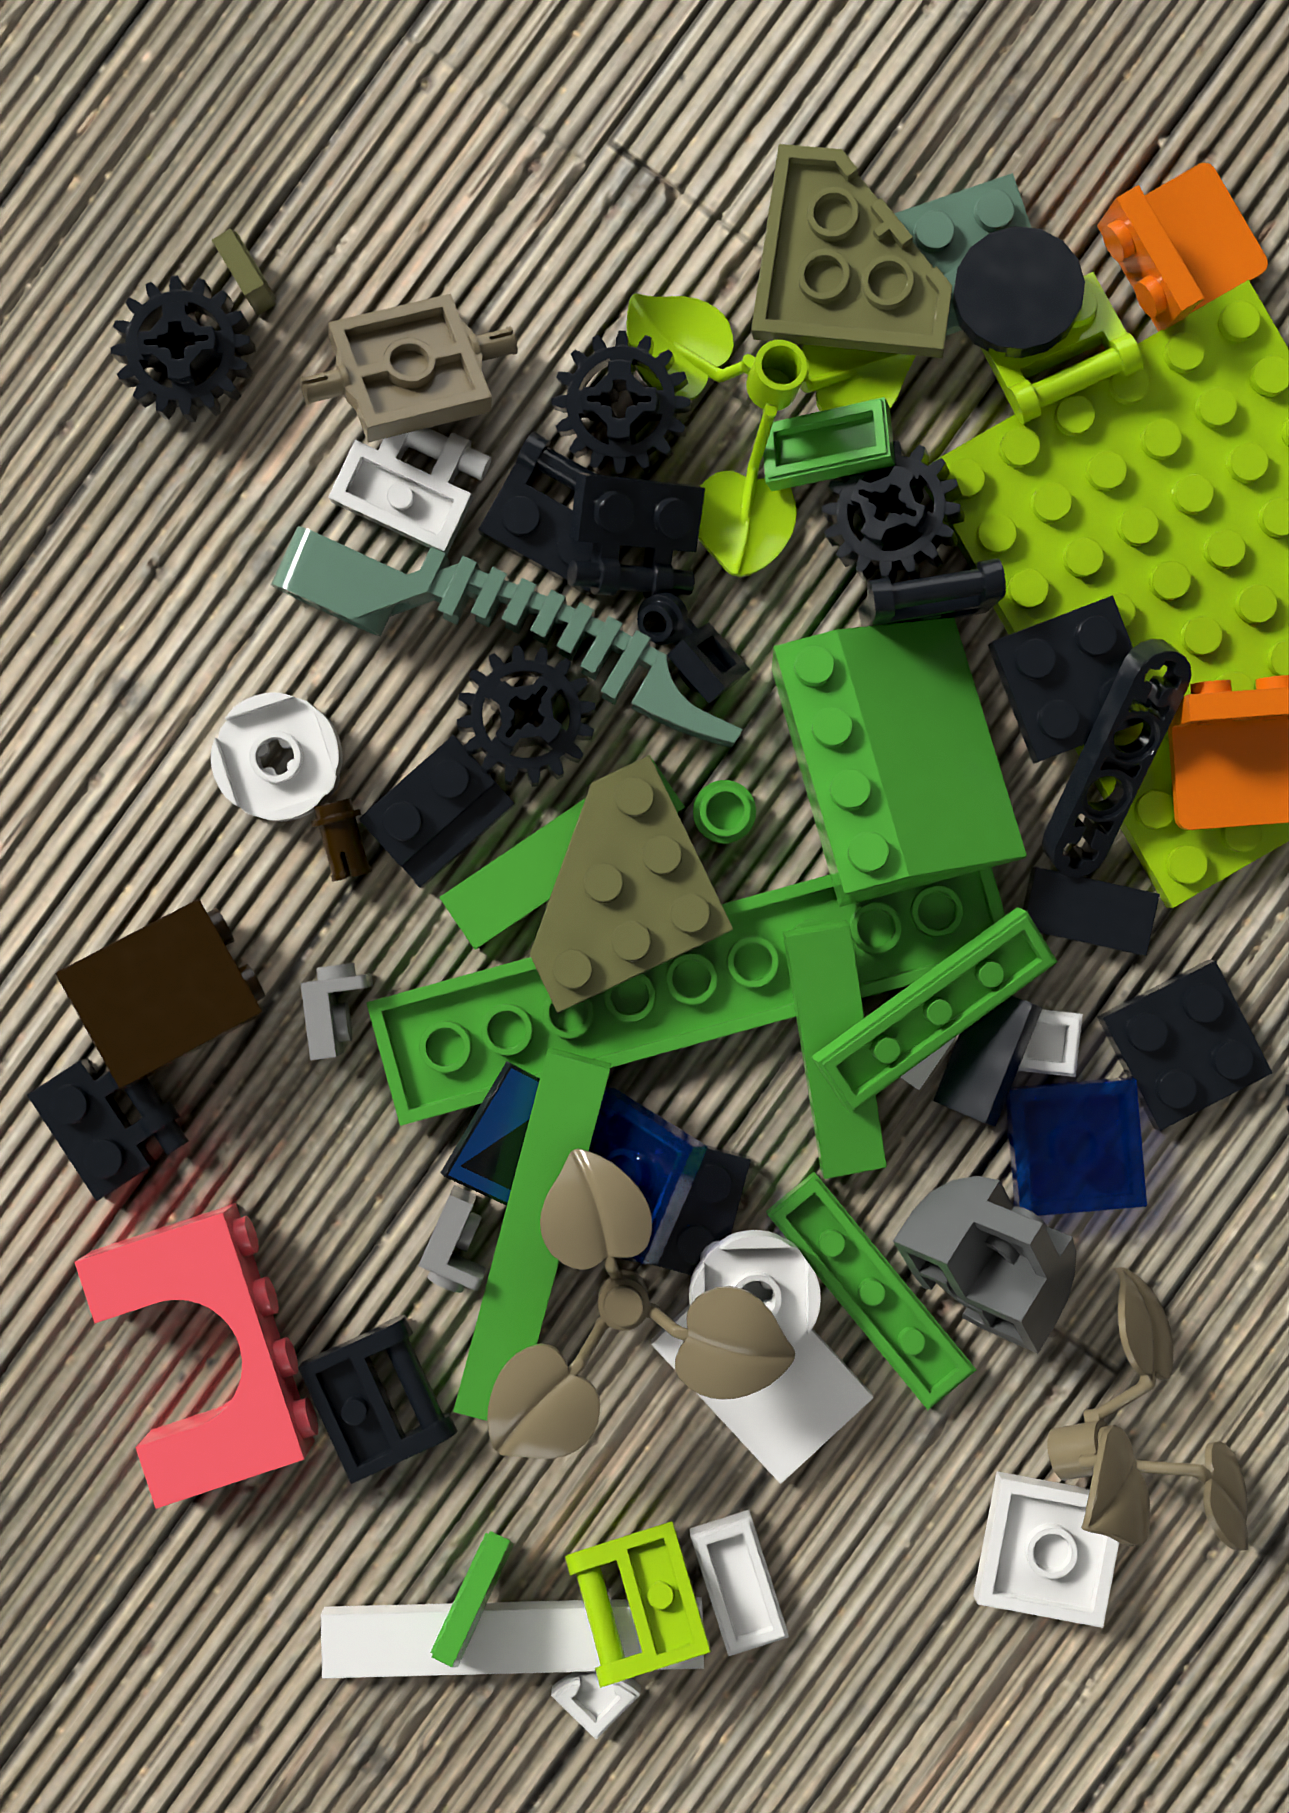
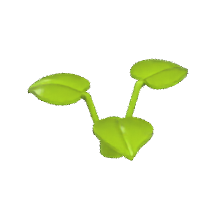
[626,294,916,577]

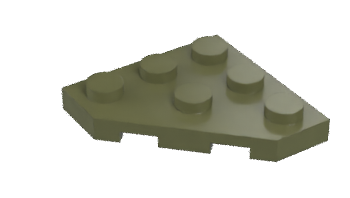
[751,144,952,358]
[530,755,733,1013]

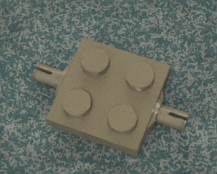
[299,294,518,443]

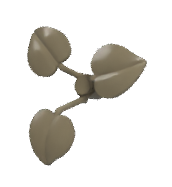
[487,1148,795,1459]
[1047,1267,1249,1551]

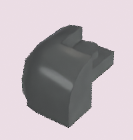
[893,1176,1076,1354]

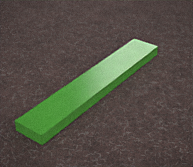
[453,1047,611,1421]

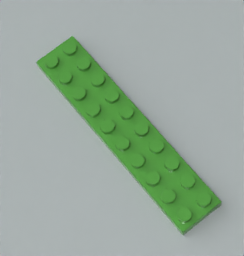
[366,867,1005,1126]

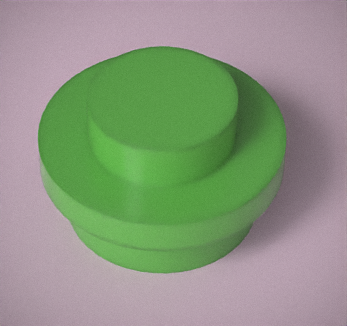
[693,780,756,844]

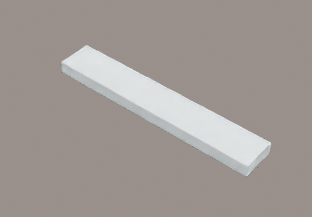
[321,1597,704,1678]

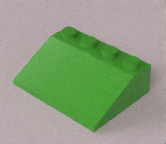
[771,617,1027,907]

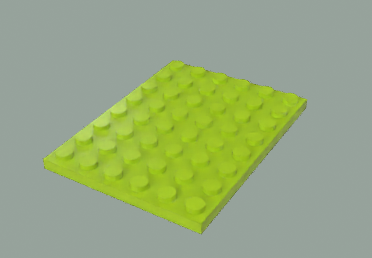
[924,280,1289,908]

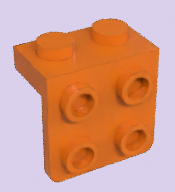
[1097,163,1268,332]
[1168,675,1289,830]

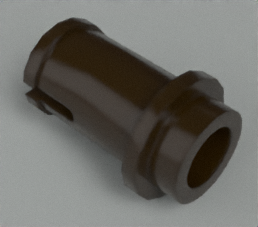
[311,798,372,882]

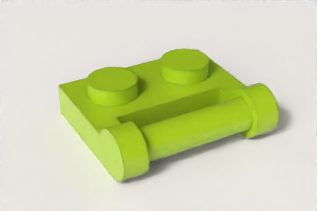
[980,272,1143,424]
[565,1521,712,1688]

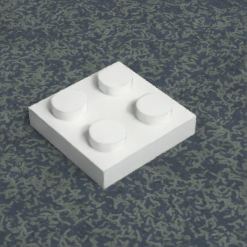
[973,1471,1119,1628]

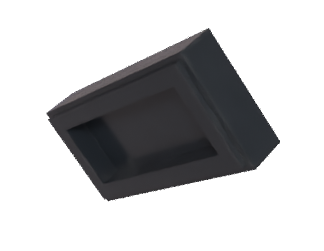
[1023,867,1160,956]
[933,996,1042,1127]

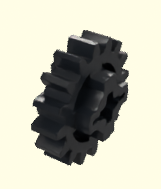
[110,275,256,422]
[552,331,692,477]
[822,441,965,583]
[457,646,596,787]

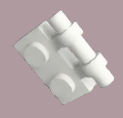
[328,428,491,555]

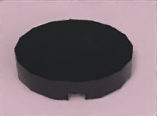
[952,226,1085,358]

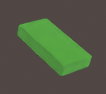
[763,397,895,491]
[430,1531,514,1668]

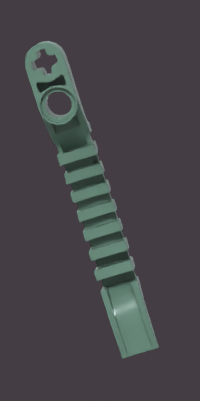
[271,526,743,748]

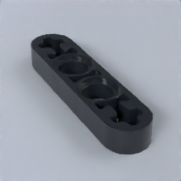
[1042,639,1192,878]

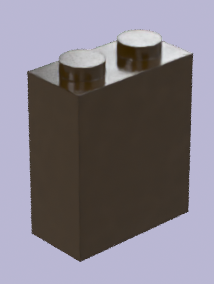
[55,899,266,1091]

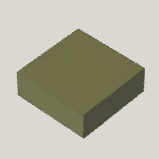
[212,229,276,316]

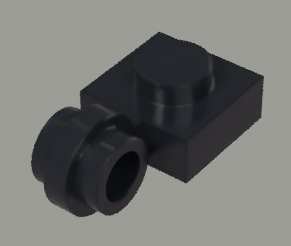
[637,592,751,703]

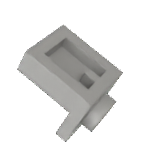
[301,963,373,1061]
[418,1185,486,1293]

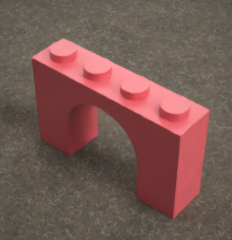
[74,1203,318,1509]

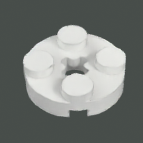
[211,692,343,822]
[689,1230,821,1345]

